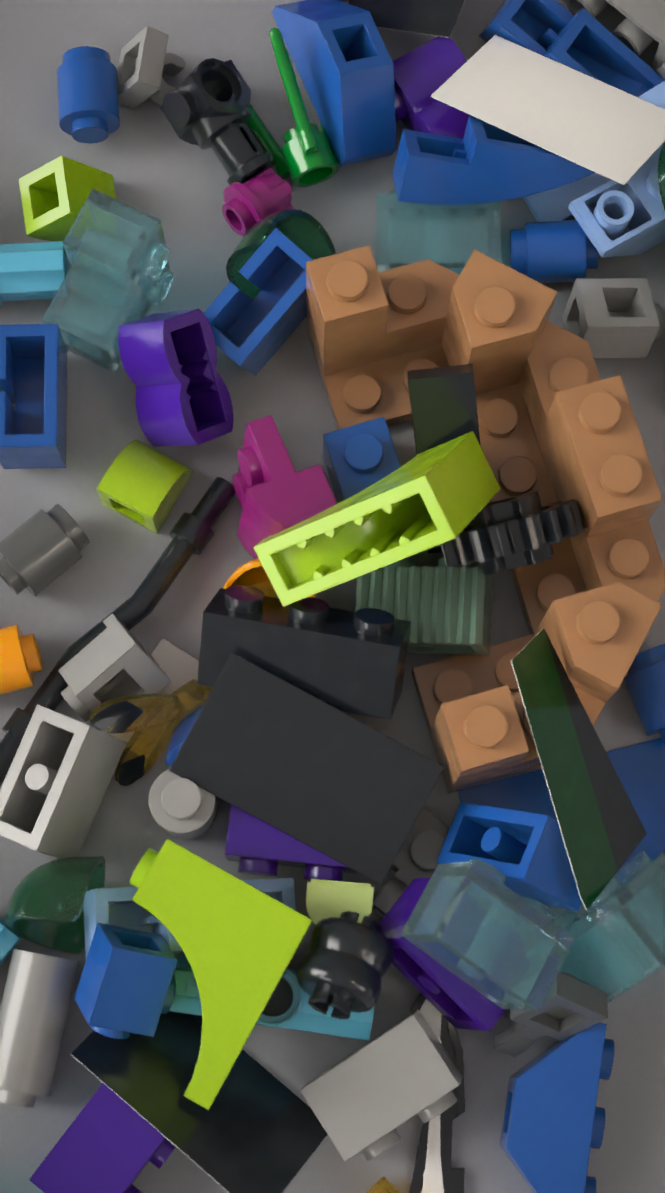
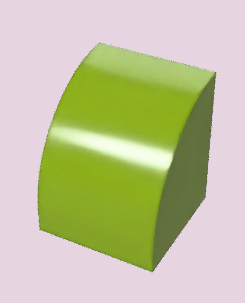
[19,156,121,242]
[96,440,194,534]

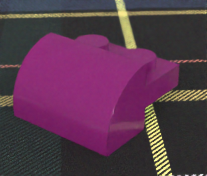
[233,415,337,559]

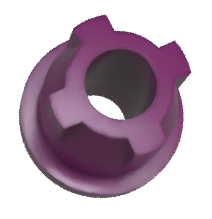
[222,167,294,240]

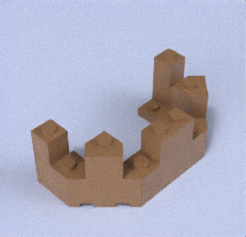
[306,245,665,794]

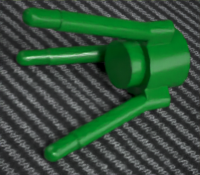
[247,28,338,187]

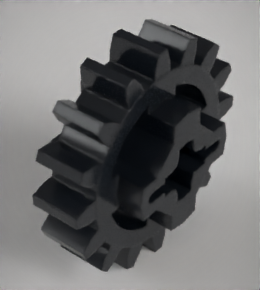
[441,491,585,575]

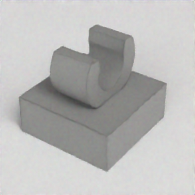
[117,26,186,110]

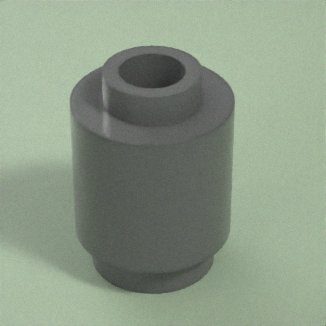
[0,504,90,596]

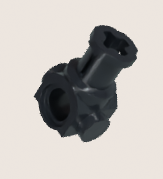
[160,58,277,185]

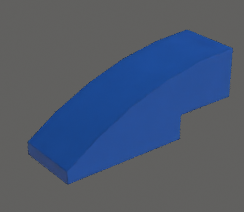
[479,0,665,97]
[392,116,595,205]

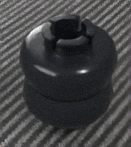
[297,911,394,1019]

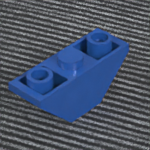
[272,0,397,167]
[500,1022,615,1193]

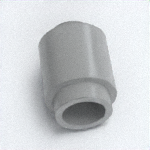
[148,769,218,839]

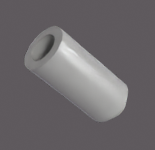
[0,949,79,1108]

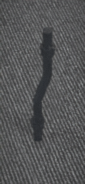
[0,477,236,787]

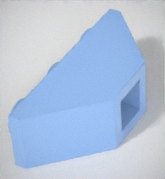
[568,150,665,258]

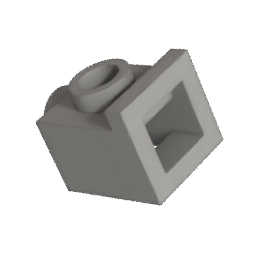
[561,278,663,358]
[58,613,172,731]

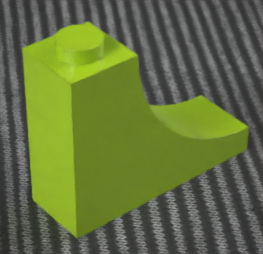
[253,431,501,607]
[129,839,312,1110]

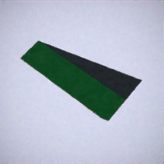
[511,628,647,910]

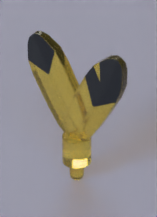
[89,679,213,786]

